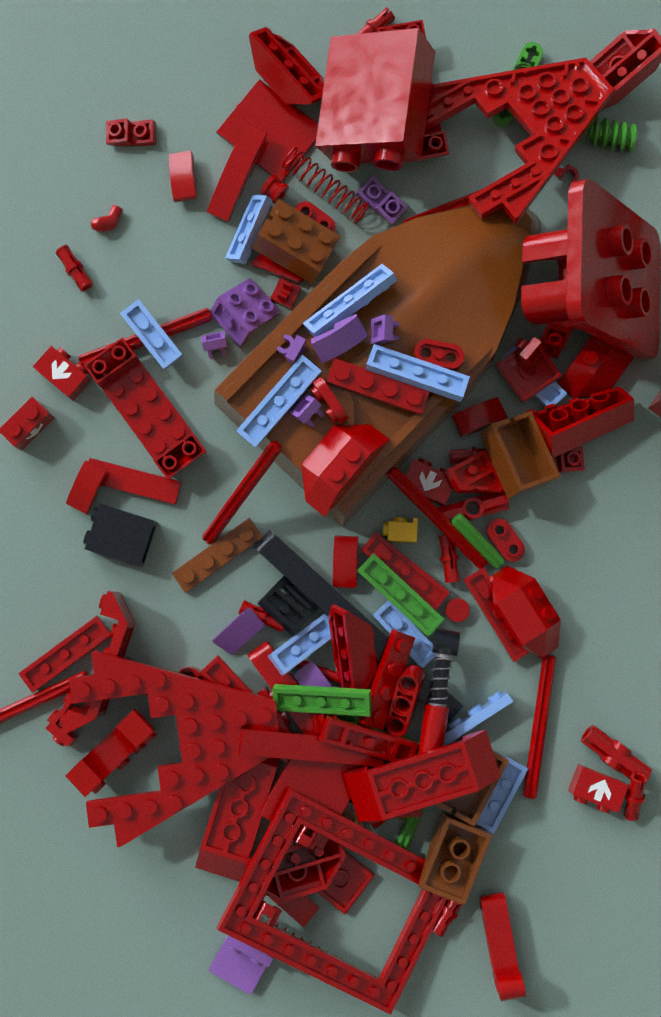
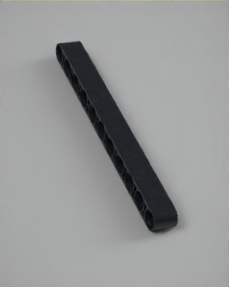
[254,530,463,724]

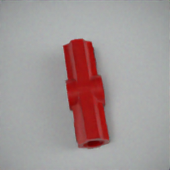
[438,492,510,523]
[580,725,652,780]

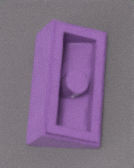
[212,607,265,655]

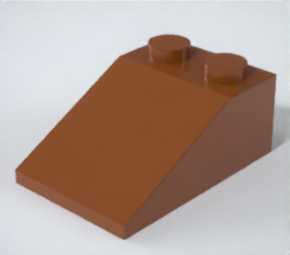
[418,811,492,906]

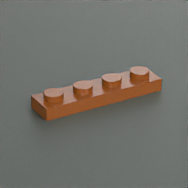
[172,518,263,593]

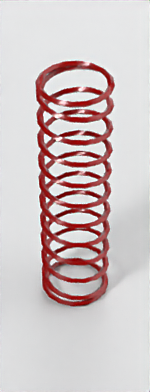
[282,147,370,224]

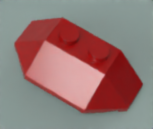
[249,27,324,104]
[590,29,661,110]
[557,335,634,399]
[301,424,390,518]
[490,566,561,659]
[328,604,377,689]
[244,839,346,903]

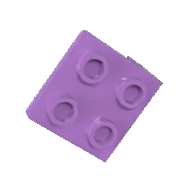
[210,278,280,347]
[209,935,274,994]

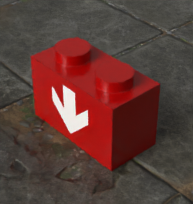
[33,345,91,401]
[0,397,55,451]
[405,458,453,506]
[568,764,629,814]

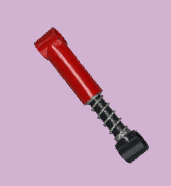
[418,628,460,754]

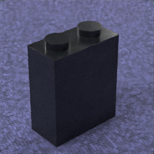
[83,503,158,567]

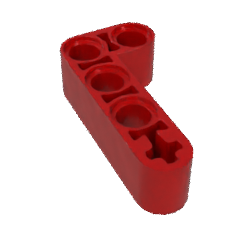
[479,892,526,1002]

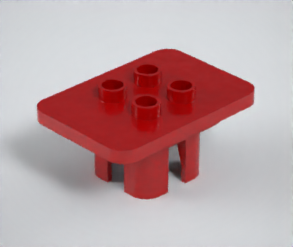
[521,179,661,359]

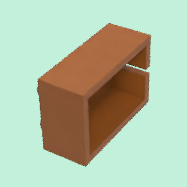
[251,199,340,284]
[480,411,561,499]
[435,734,509,826]

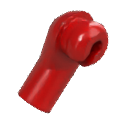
[91,205,123,233]

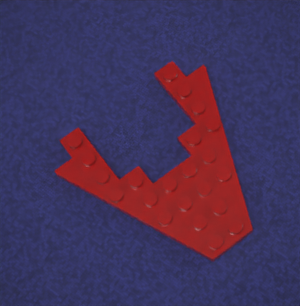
[425,57,614,224]
[69,651,279,847]

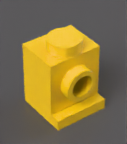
[383,517,418,543]

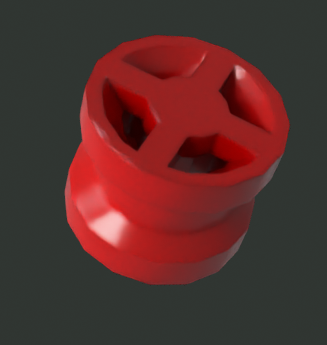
[260,174,289,204]

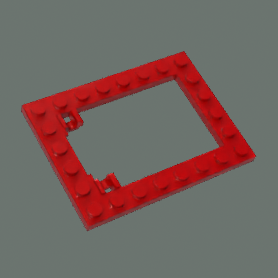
[216,788,447,1015]

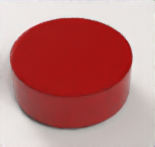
[445,598,470,622]

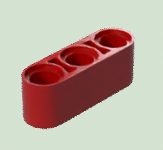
[386,665,425,737]

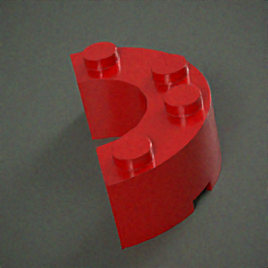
[65,708,157,797]

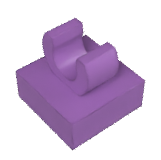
[370,314,400,345]
[202,331,227,359]
[277,335,307,365]
[289,394,324,427]

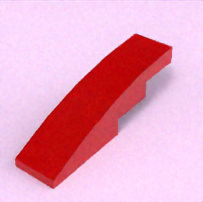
[207,123,268,221]

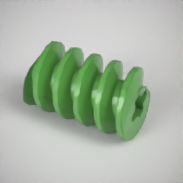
[585,116,637,155]

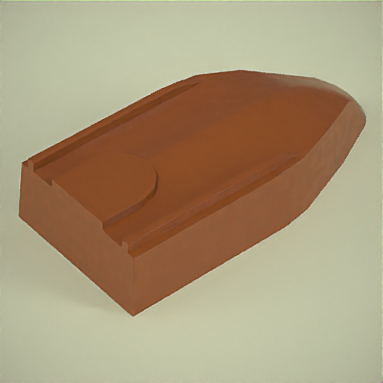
[214,205,540,527]

